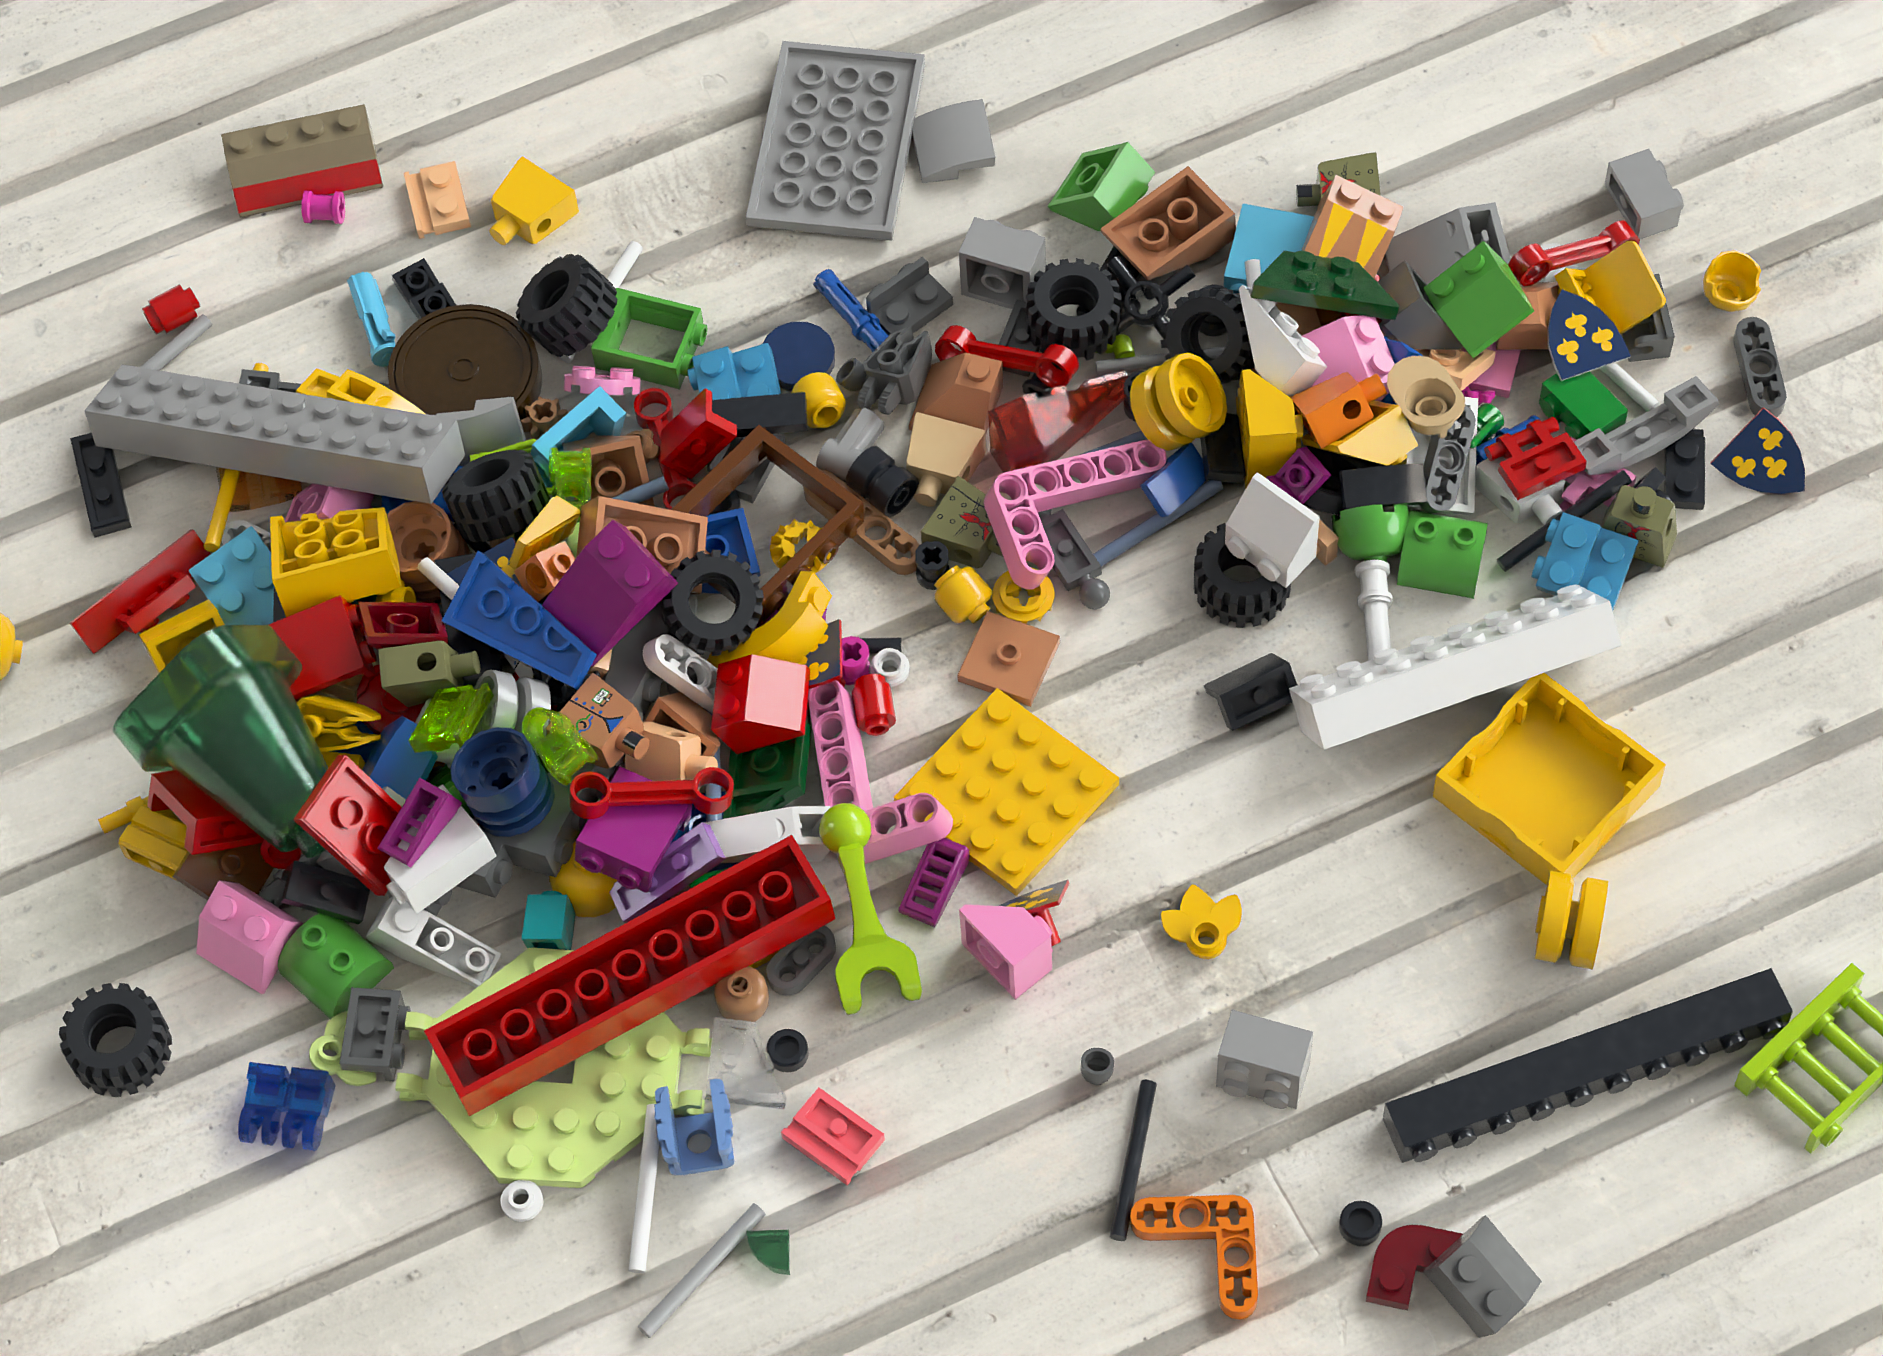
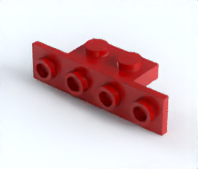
[69,529,211,654]

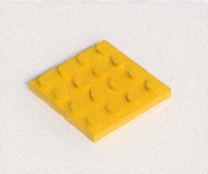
[894,688,1119,896]

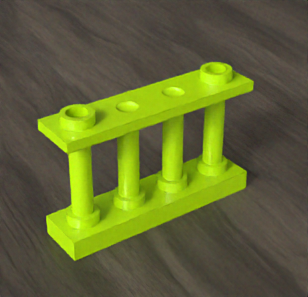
[1734,963,1883,1154]

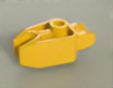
[272,695,381,754]

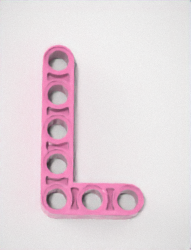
[984,440,1167,589]
[808,680,953,864]

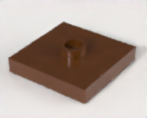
[172,843,274,901]

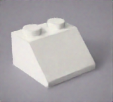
[1225,472,1320,588]

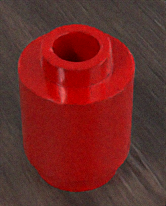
[142,284,201,335]
[852,674,896,736]

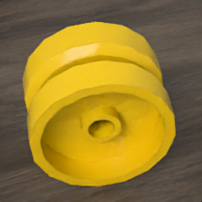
[1130,353,1227,451]
[1535,871,1608,970]

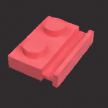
[781,1087,885,1186]

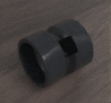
[846,446,919,517]

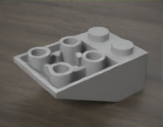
[1385,202,1511,284]

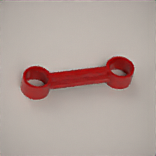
[1508,220,1640,286]
[935,325,1079,389]
[634,388,696,510]
[569,767,734,819]

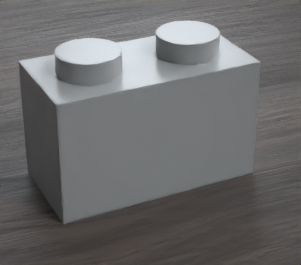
[1605,149,1684,239]

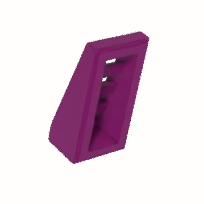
[377,778,462,868]
[898,838,970,927]

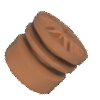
[387,501,472,603]

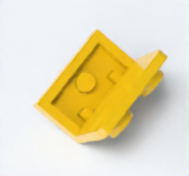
[1554,241,1666,334]

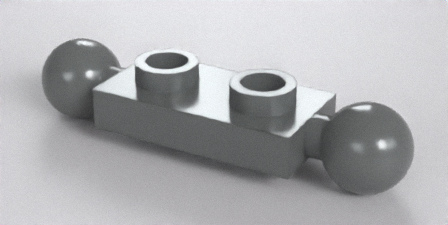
[1038,509,1110,609]

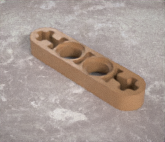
[803,469,920,575]

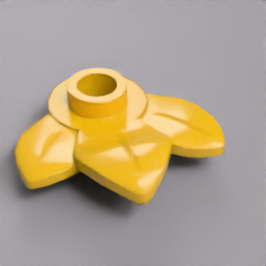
[1161,885,1242,959]

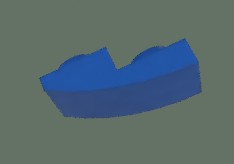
[1140,443,1206,517]

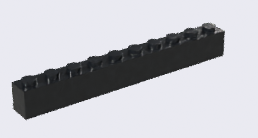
[1383,968,1793,1163]

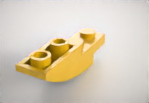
[296,368,425,414]

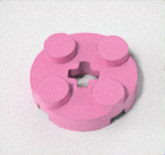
[564,366,640,395]

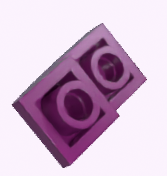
[1266,447,1331,504]

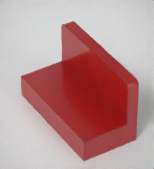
[660,388,737,479]

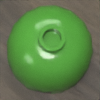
[1331,504,1409,563]

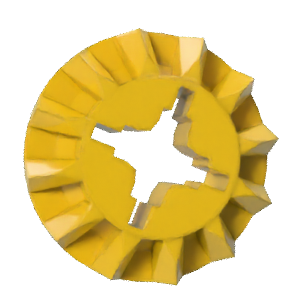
[770,518,831,573]
[992,567,1055,624]

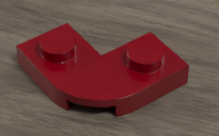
[1365,1225,1463,1311]

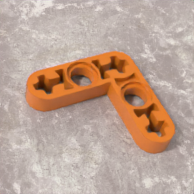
[1130,1195,1258,1320]

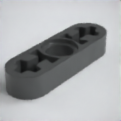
[1733,317,1787,417]
[1419,405,1476,513]

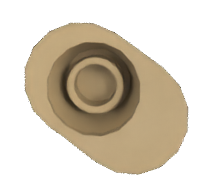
[1387,356,1465,439]

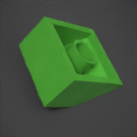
[1047,142,1155,231]
[1424,241,1534,358]

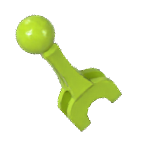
[819,803,922,1015]

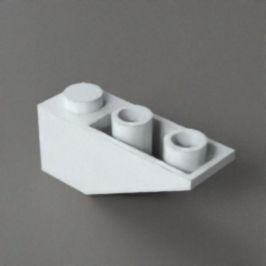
[1239,285,1327,397]
[704,806,831,863]
[365,896,501,987]

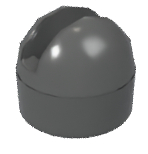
[836,358,867,391]
[1080,1048,1114,1085]

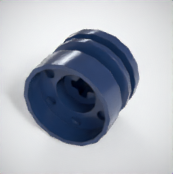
[451,727,555,837]

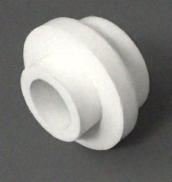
[870,648,910,687]
[501,1180,543,1222]

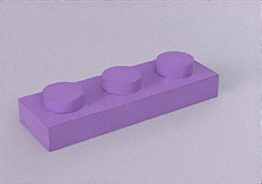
[609,822,726,923]

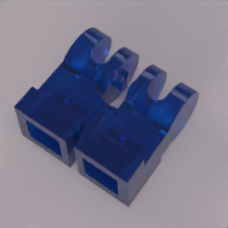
[238,1062,336,1151]

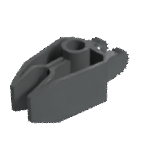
[857,327,932,415]

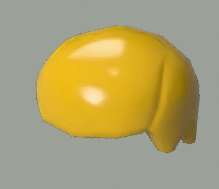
[1703,250,1761,312]

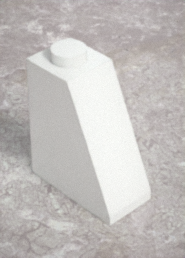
[384,784,496,914]

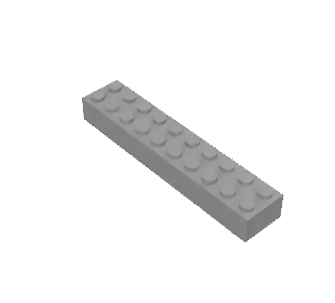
[85,365,465,504]

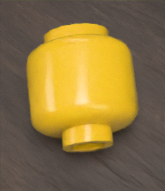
[791,372,846,429]
[934,565,992,624]

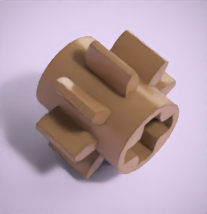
[521,397,568,440]

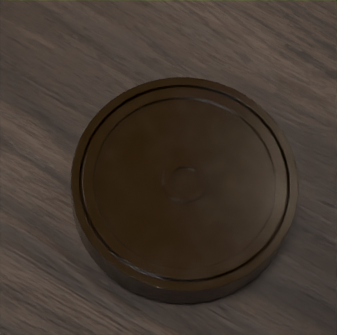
[388,304,542,424]

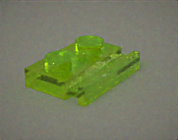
[408,683,494,753]

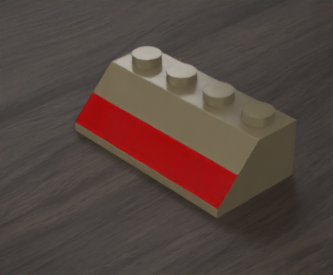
[221,104,383,217]

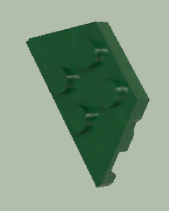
[1250,251,1399,320]
[723,721,811,819]

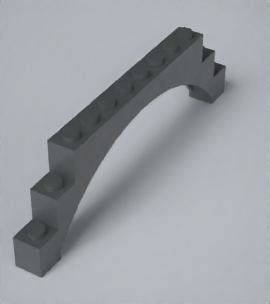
[387,601,681,917]

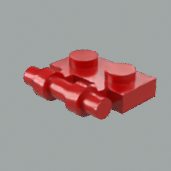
[1484,417,1587,500]

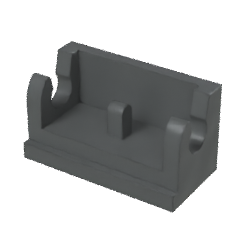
[1622,274,1675,362]

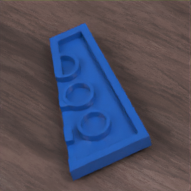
[442,551,597,690]

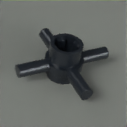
[1107,256,1196,340]

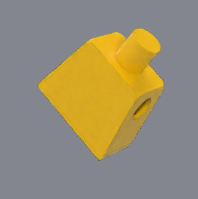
[489,156,579,245]

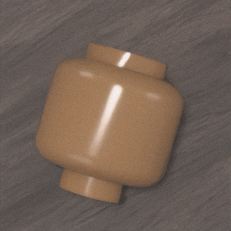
[714,966,769,1025]

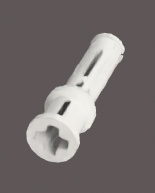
[1355,560,1393,661]

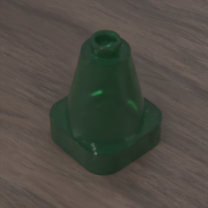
[113,625,329,858]

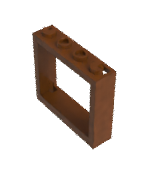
[671,425,864,624]

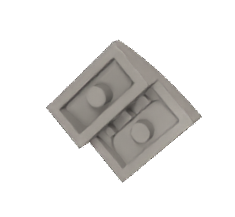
[912,99,996,183]
[436,397,530,466]

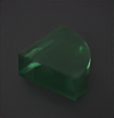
[747,1229,790,1275]

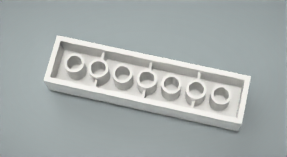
[1289,585,1622,750]

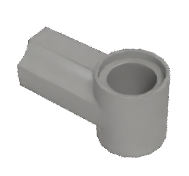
[816,407,884,482]

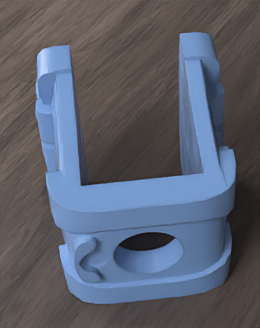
[654,1079,734,1175]

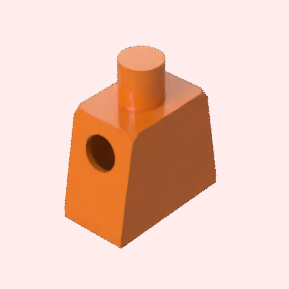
[1290,372,1387,449]

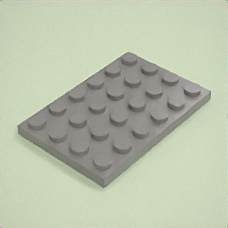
[746,41,925,241]

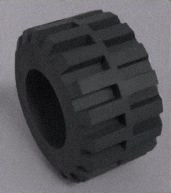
[516,254,618,357]
[1025,258,1121,361]
[1160,288,1255,384]
[442,450,550,542]
[1194,523,1291,628]
[661,550,764,656]
[59,983,172,1097]

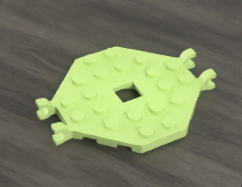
[395,948,712,1188]

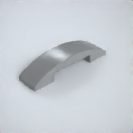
[1574,376,1719,475]

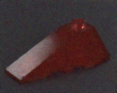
[988,370,1128,473]

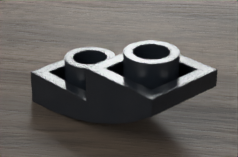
[392,258,456,319]
[1339,464,1427,510]

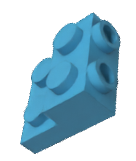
[688,343,781,400]
[1531,512,1639,611]

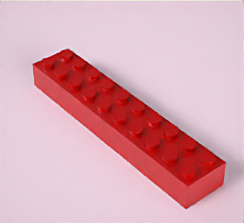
[424,835,836,1116]

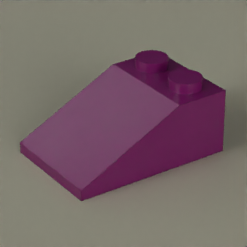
[542,520,678,667]

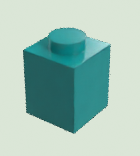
[521,891,576,950]

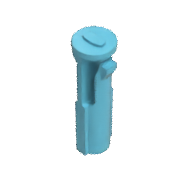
[347,272,396,367]

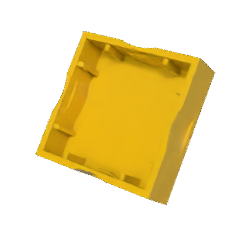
[1433,673,1666,885]

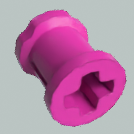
[301,191,345,224]
[842,636,870,685]

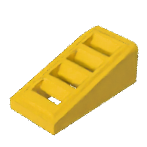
[509,495,581,570]

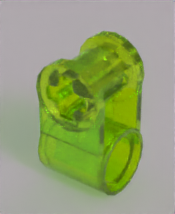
[549,447,592,523]
[522,707,598,786]

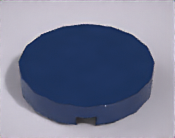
[763,322,835,391]

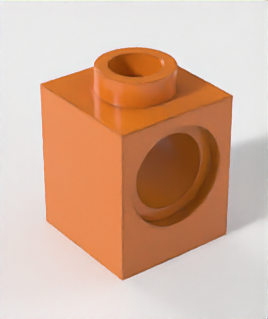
[514,541,575,603]

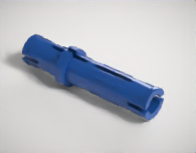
[813,269,889,352]

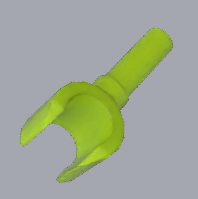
[1095,334,1135,359]

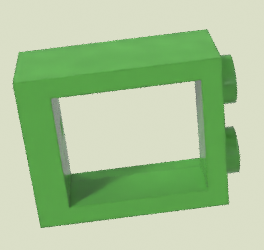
[591,288,708,390]

